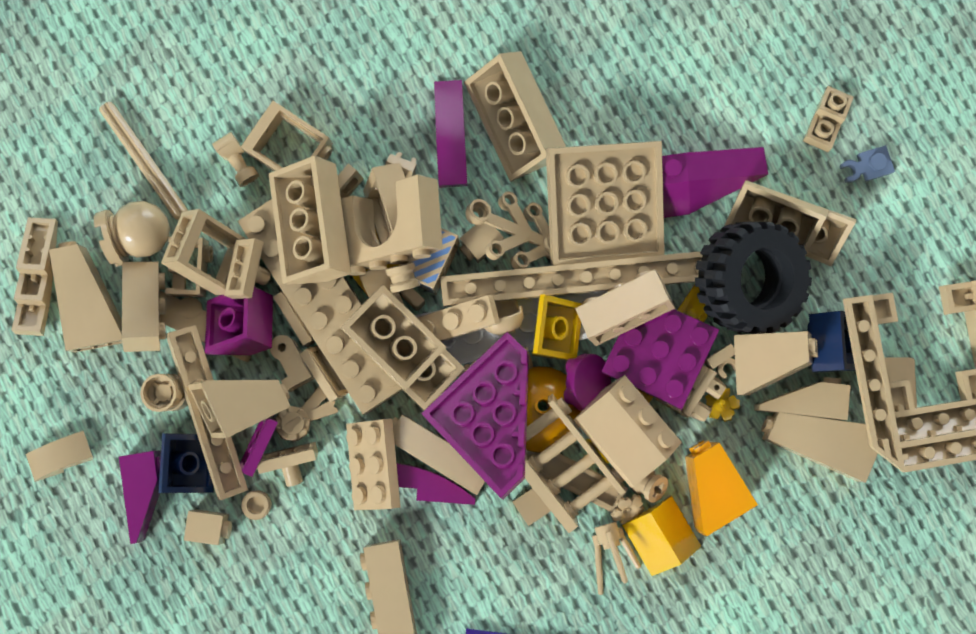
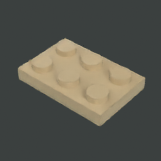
[346,419,401,510]

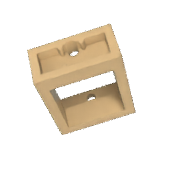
[241,101,333,171]
[363,162,405,244]
[161,209,246,295]

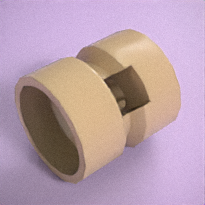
[140,374,188,412]

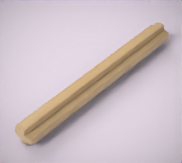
[99,101,188,220]

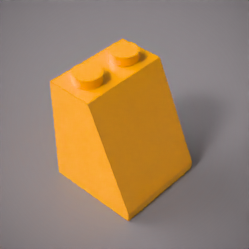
[685,440,758,536]

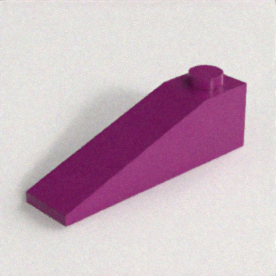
[662,147,768,218]

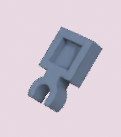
[840,145,895,183]

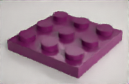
[602,309,719,410]

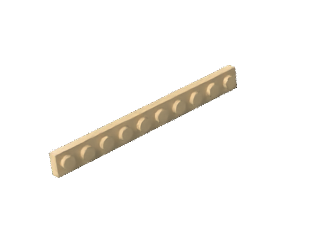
[440,251,703,307]

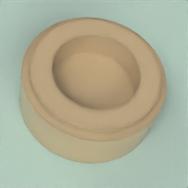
[241,490,272,520]

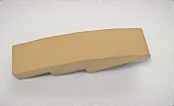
[11,217,58,336]

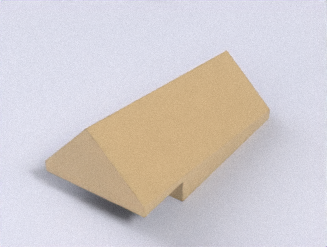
[724,180,856,266]
[341,285,465,410]

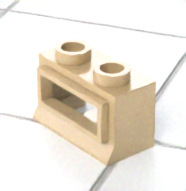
[165,237,213,297]

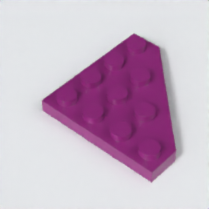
[421,332,529,500]

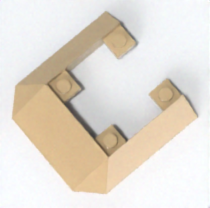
[843,280,976,472]

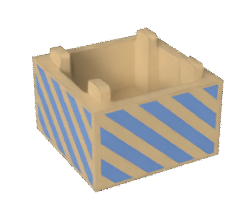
[400,228,460,295]

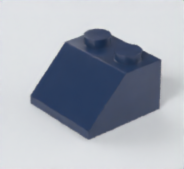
[807,311,856,372]

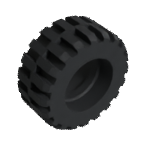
[695,222,812,334]

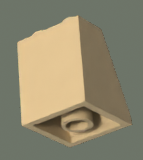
[734,331,818,396]
[188,380,291,438]

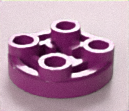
[564,354,611,411]

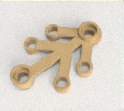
[465,191,550,269]

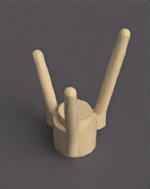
[592,521,641,595]

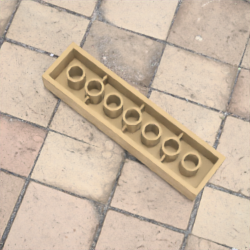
[237,199,403,415]

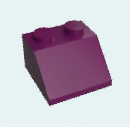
[205,287,273,356]

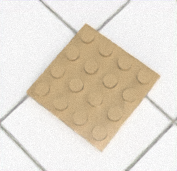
[546,141,664,266]

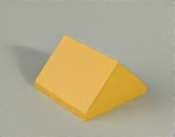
[532,294,582,360]
[622,496,701,576]

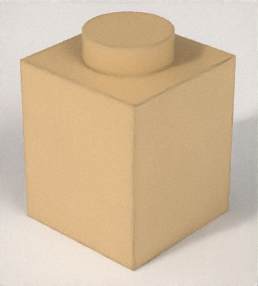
[459,223,504,263]
[184,509,232,545]

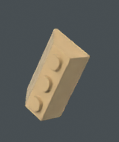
[574,375,682,487]

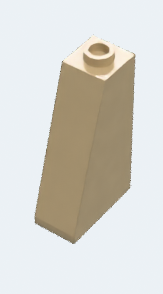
[49,241,122,353]
[761,412,878,483]
[392,415,485,495]

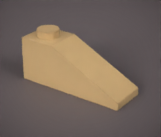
[754,377,851,421]

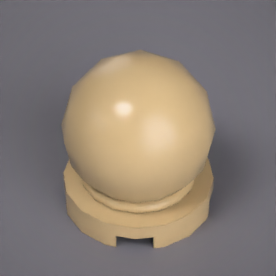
[94,201,170,267]

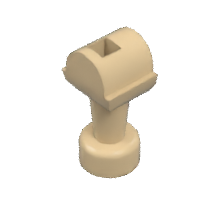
[212,132,259,187]

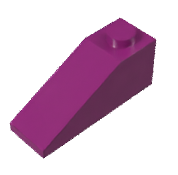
[119,450,161,544]

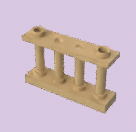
[525,393,625,533]

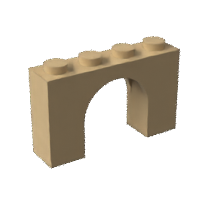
[341,174,443,276]

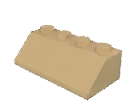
[464,51,566,182]
[269,155,351,285]

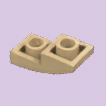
[803,86,854,152]
[26,430,93,482]

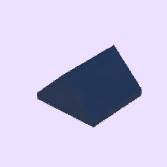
[158,433,214,493]

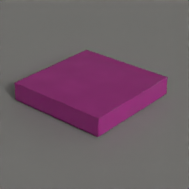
[240,416,278,477]

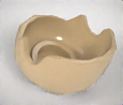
[484,300,524,335]

